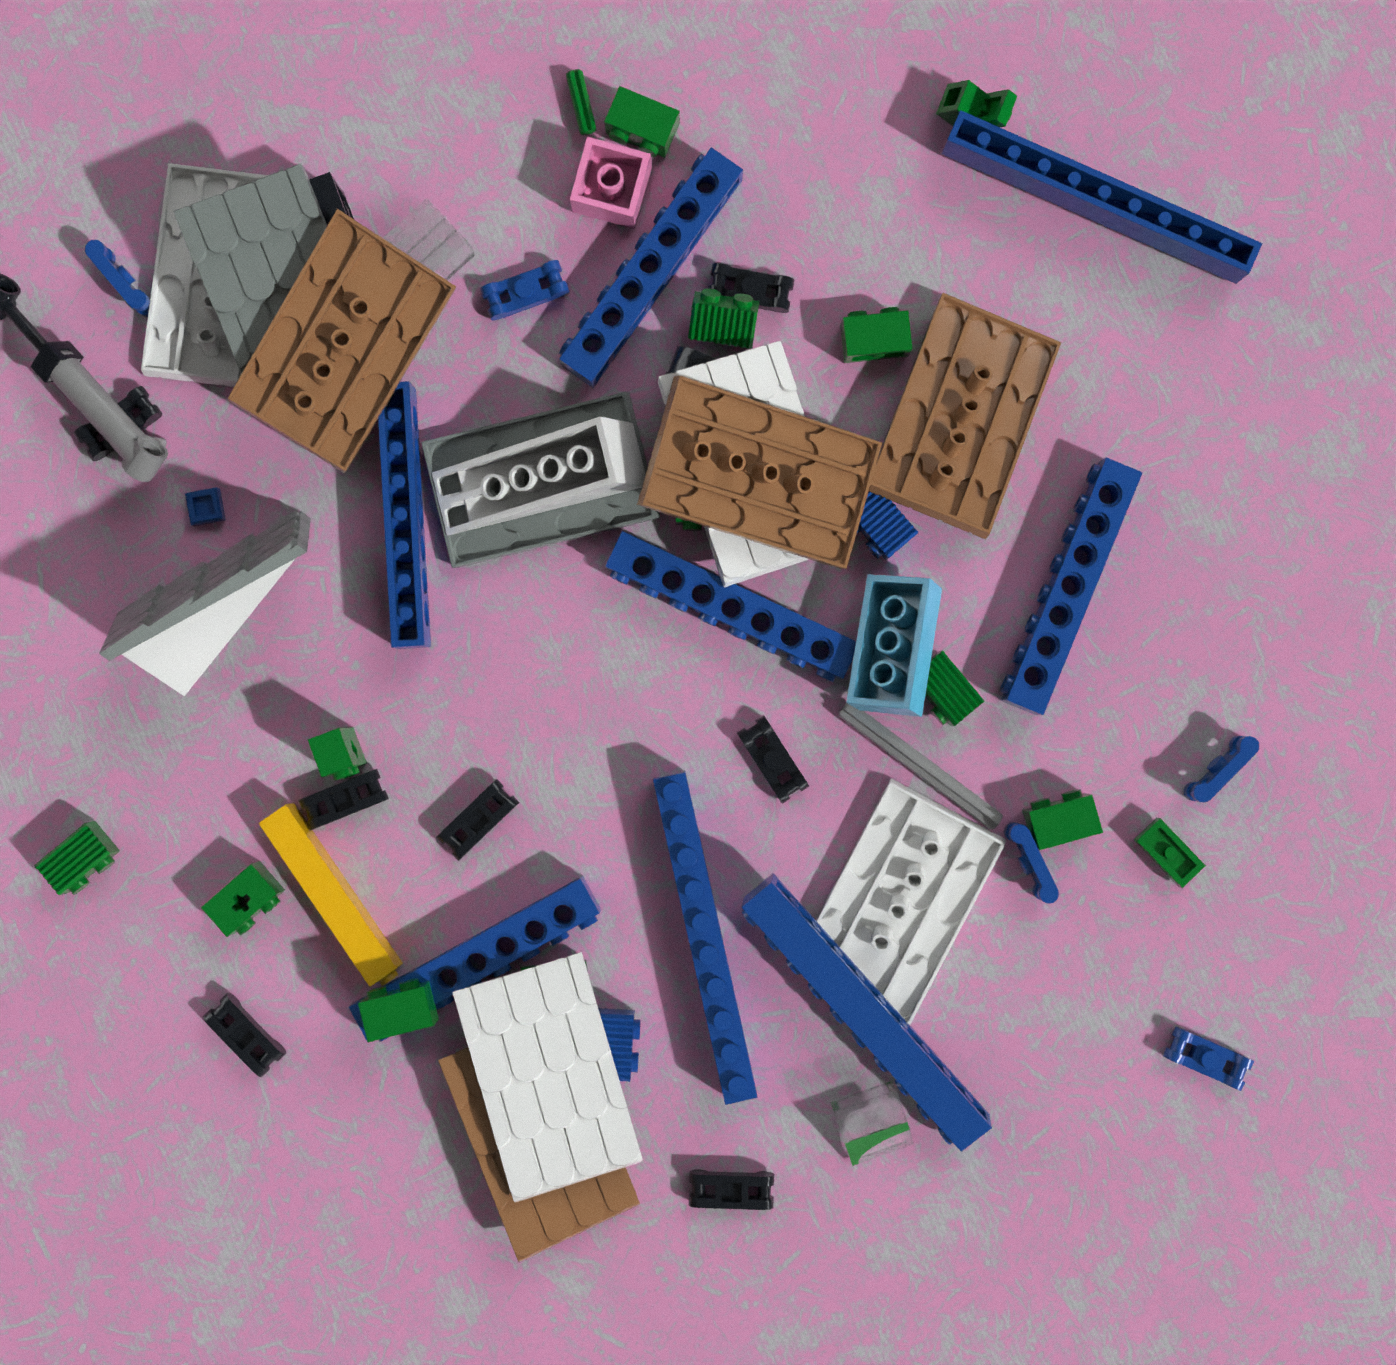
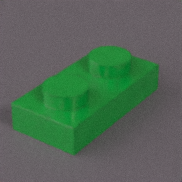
[1134,817,1206,888]

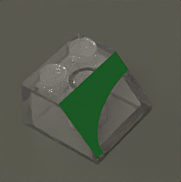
[830,1081,914,1166]

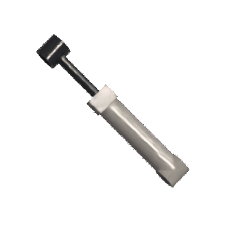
[0,274,168,482]

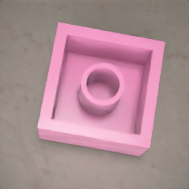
[570,137,652,229]

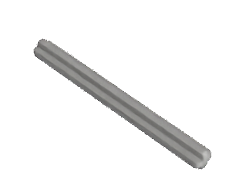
[839,703,1003,830]

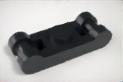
[708,263,795,313]
[74,386,162,461]
[737,715,809,804]
[298,769,389,831]
[436,779,520,861]
[203,993,286,1077]
[689,1169,775,1210]

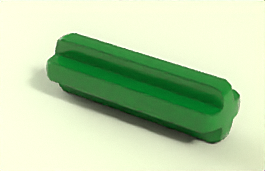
[566,69,596,135]

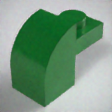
[936,80,1017,127]

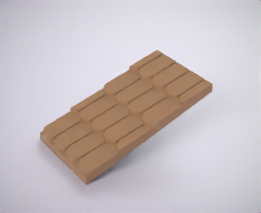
[228,209,456,474]
[869,293,1062,540]
[637,376,882,569]
[438,1047,640,1263]

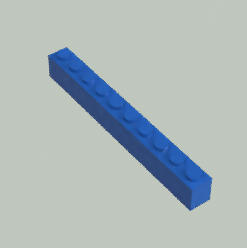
[941,110,1263,284]
[653,771,758,1105]
[741,873,992,1152]

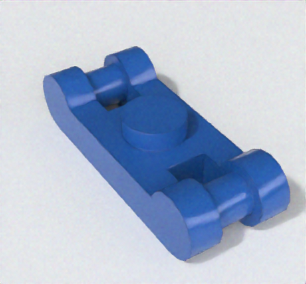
[85,240,155,317]
[480,260,570,321]
[1184,736,1260,803]
[1004,822,1059,904]
[1163,1026,1254,1091]

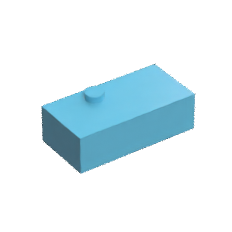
[846,574,942,717]

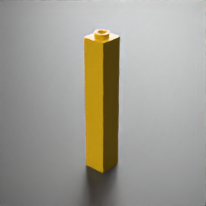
[258,803,403,987]

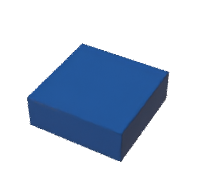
[185,487,226,526]

